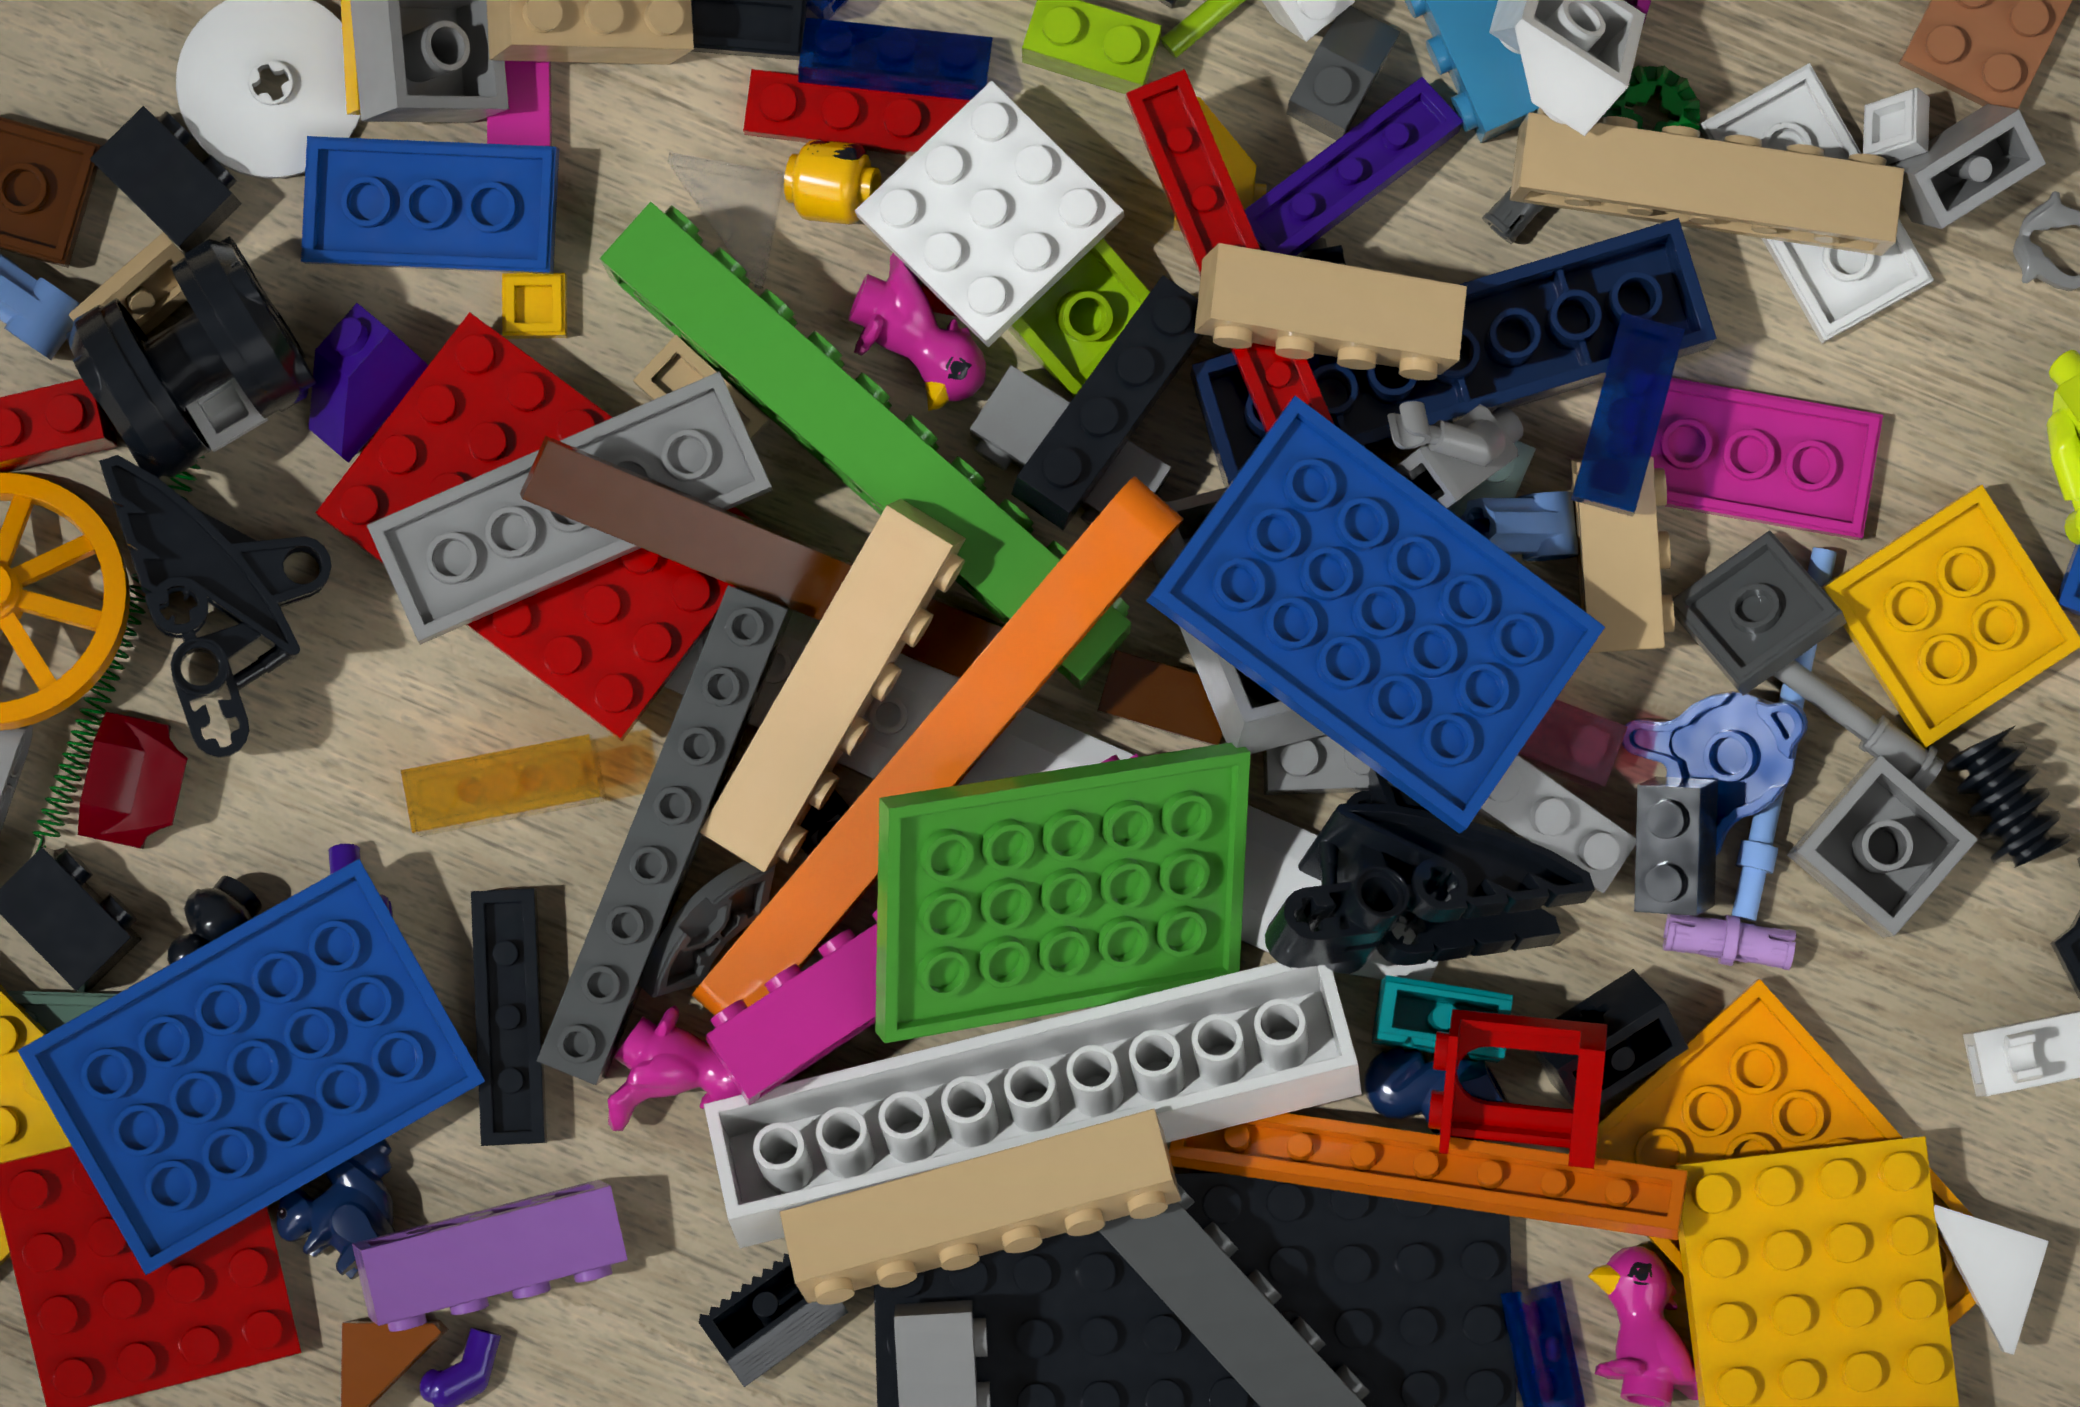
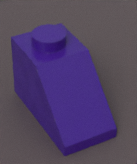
[309,303,428,463]

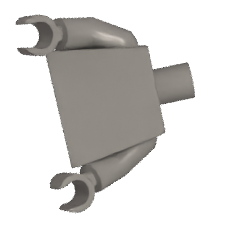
[1387,401,1523,508]

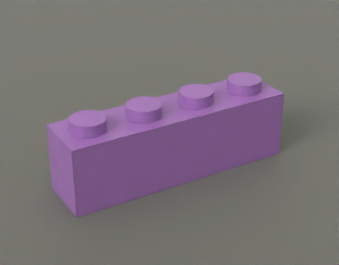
[352,1180,628,1332]

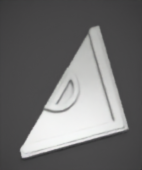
[1934,1205,2049,1355]

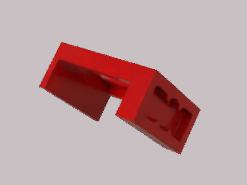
[1428,1009,1607,1169]

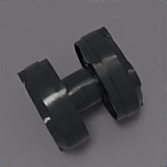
[66,236,317,478]

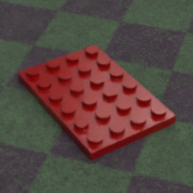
[315,312,753,741]

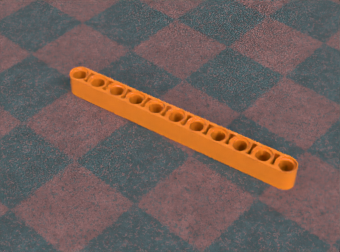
[692,476,1184,1016]

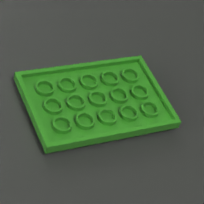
[875,743,1250,1043]

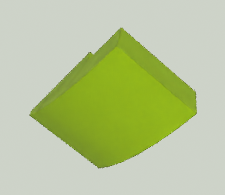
[1008,238,1150,398]

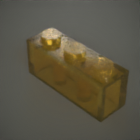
[401,734,607,837]

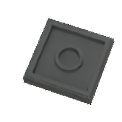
[1673,530,1846,696]

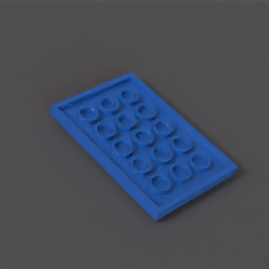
[1146,396,1605,834]
[17,859,485,1275]

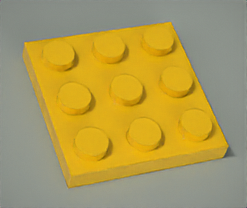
[1821,485,2080,748]

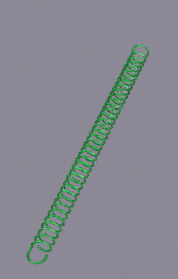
[32,455,205,852]

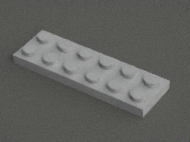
[367,371,772,645]

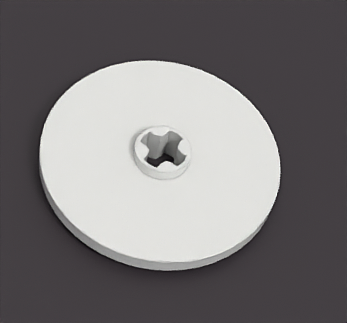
[176,0,361,179]

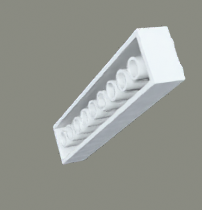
[704,962,1362,1248]

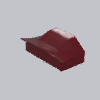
[77,712,188,849]

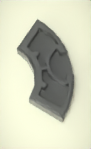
[640,861,776,998]

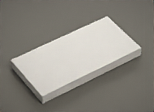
[1699,63,1934,344]

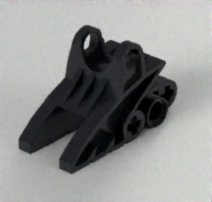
[99,455,332,758]
[1265,768,1595,974]

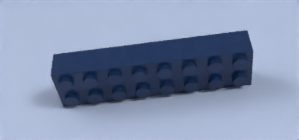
[1190,218,1717,487]

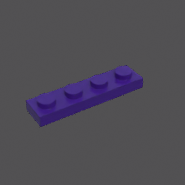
[1244,77,1463,256]

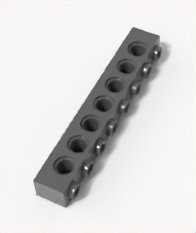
[537,585,794,1085]

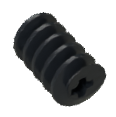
[1945,725,2072,868]

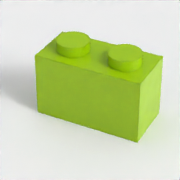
[1022,0,1162,95]

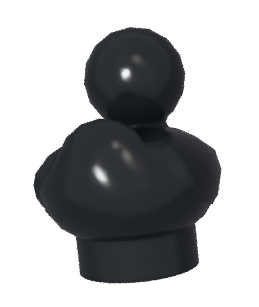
[167,876,262,965]

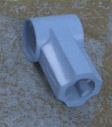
[0,253,80,360]
[1460,491,1579,561]

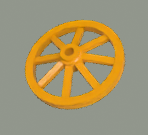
[0,473,130,731]

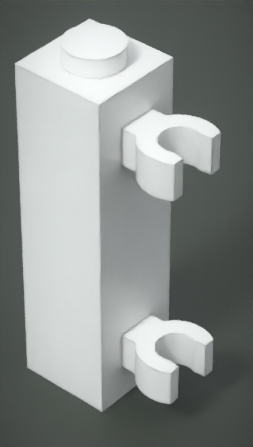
[1963,1011,2080,1096]

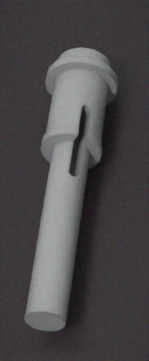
[1773,660,1944,791]

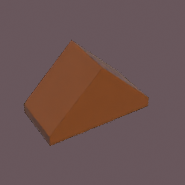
[341,1320,449,1407]

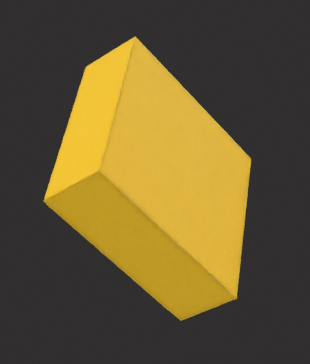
[502,273,567,339]

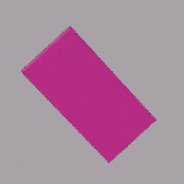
[1619,371,1883,540]

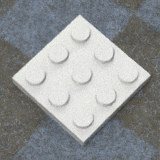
[855,80,1125,347]

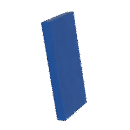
[301,136,560,274]

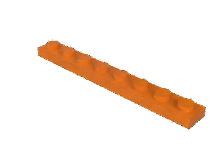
[1169,1113,1688,1240]

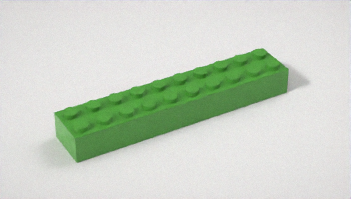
[600,201,1132,690]

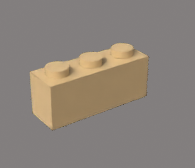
[486,0,694,65]
[1571,454,1675,653]

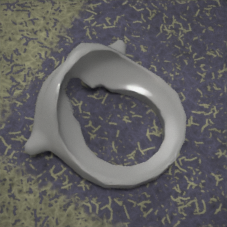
[2013,191,2080,291]

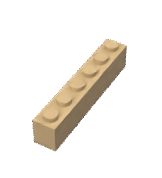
[1510,108,1904,256]
[700,499,966,872]
[780,1108,1181,1305]

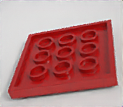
[0,1145,302,1407]

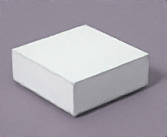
[1863,87,1930,165]

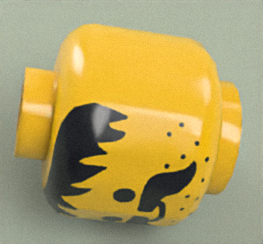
[784,140,881,225]

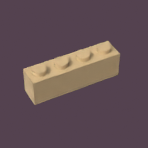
[1194,243,1467,380]

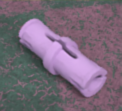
[1663,914,1796,970]

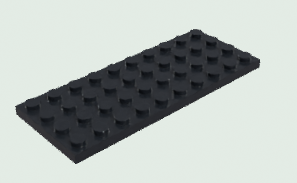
[874,1172,1516,1407]

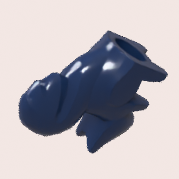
[1364,1047,1509,1142]
[277,1139,395,1280]

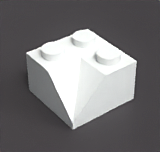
[1489,0,1646,136]

